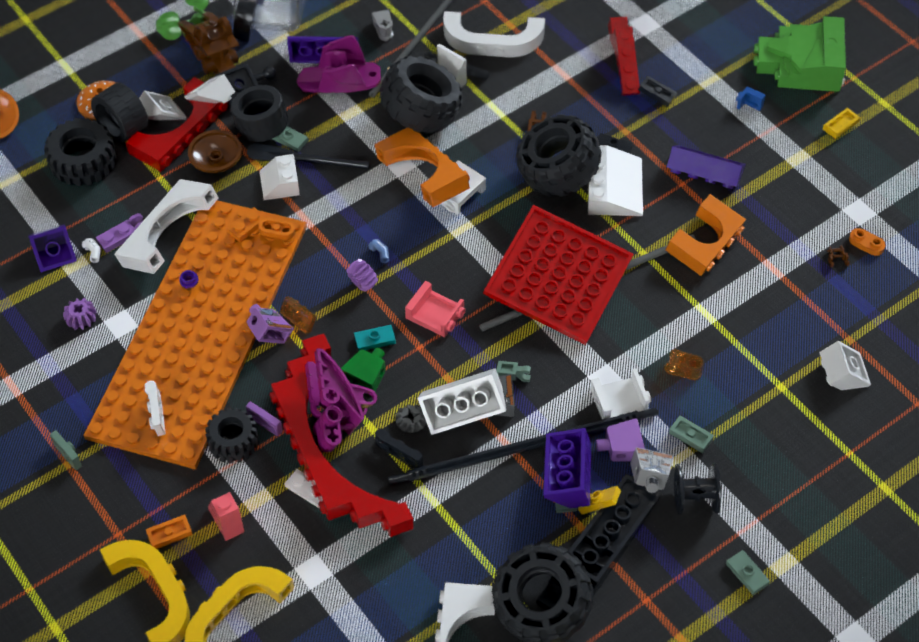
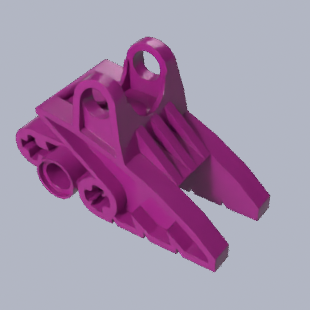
[305,349,377,453]

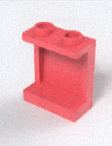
[405,281,466,337]

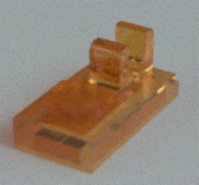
[280,296,316,334]

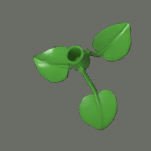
[156,0,209,40]

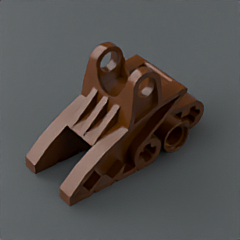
[178,12,239,75]

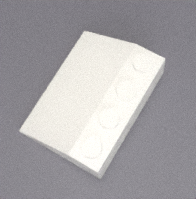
[588,145,643,216]

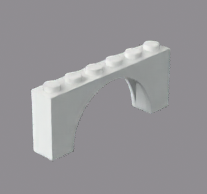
[435,582,495,642]

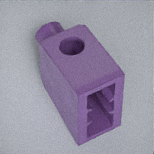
[596,418,645,462]

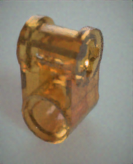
[664,349,704,381]

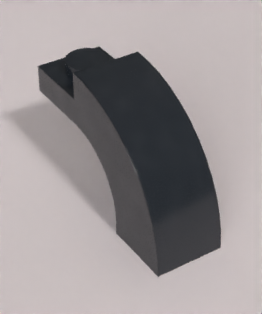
[233,0,259,41]

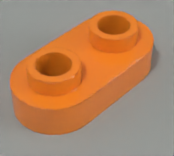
[258,217,295,240]
[849,228,886,256]

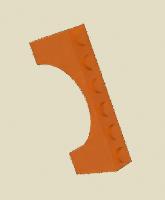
[374,127,470,207]

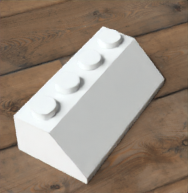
[418,368,506,435]

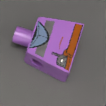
[247,304,294,344]

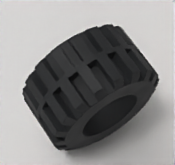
[205,408,258,463]

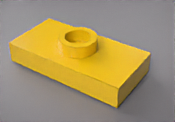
[822,108,860,139]
[578,486,621,514]

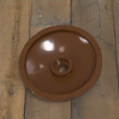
[188,130,242,173]

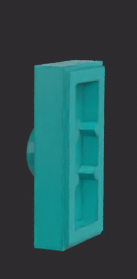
[354,325,396,352]

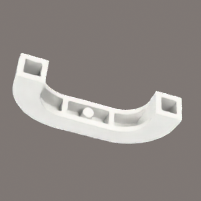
[443,11,545,57]

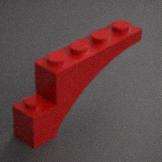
[608,16,640,96]

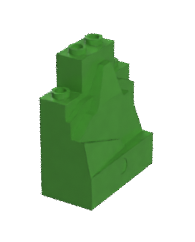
[753,16,846,92]

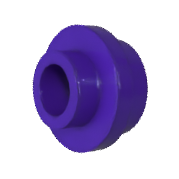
[179,270,199,288]

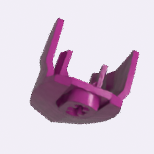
[297,35,381,93]

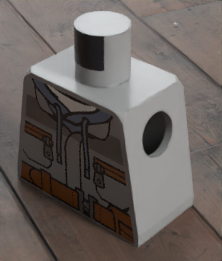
[630,447,673,493]

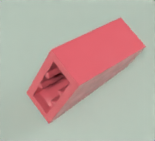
[208,492,244,541]

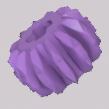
[347,259,378,292]
[63,298,97,330]

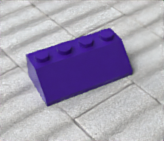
[287,36,359,63]
[667,145,746,189]
[543,428,591,508]

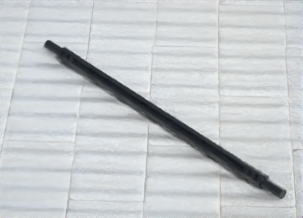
[387,407,658,485]

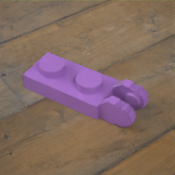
[96,213,144,253]

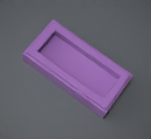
[246,401,283,436]

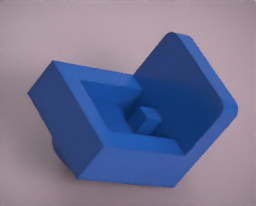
[736,87,765,111]

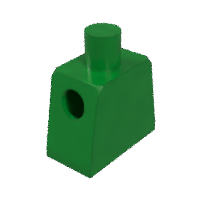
[341,347,386,392]

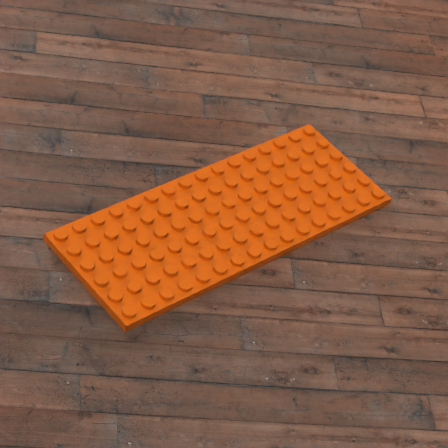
[84,200,307,470]

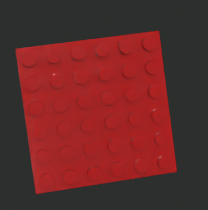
[483,205,634,345]

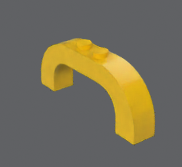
[100,540,190,642]
[185,566,294,642]

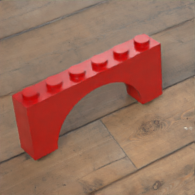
[126,77,229,172]

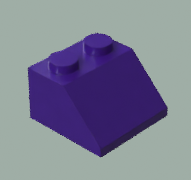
[28,224,77,272]

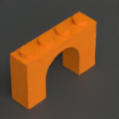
[665,194,746,276]

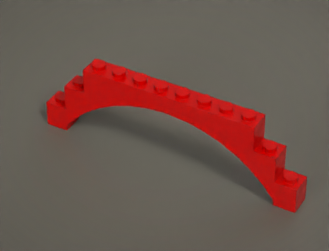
[269,333,414,537]

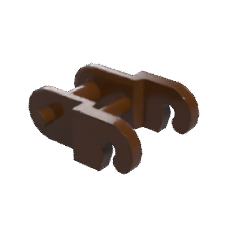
[827,245,850,267]

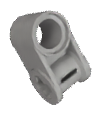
[372,10,393,41]

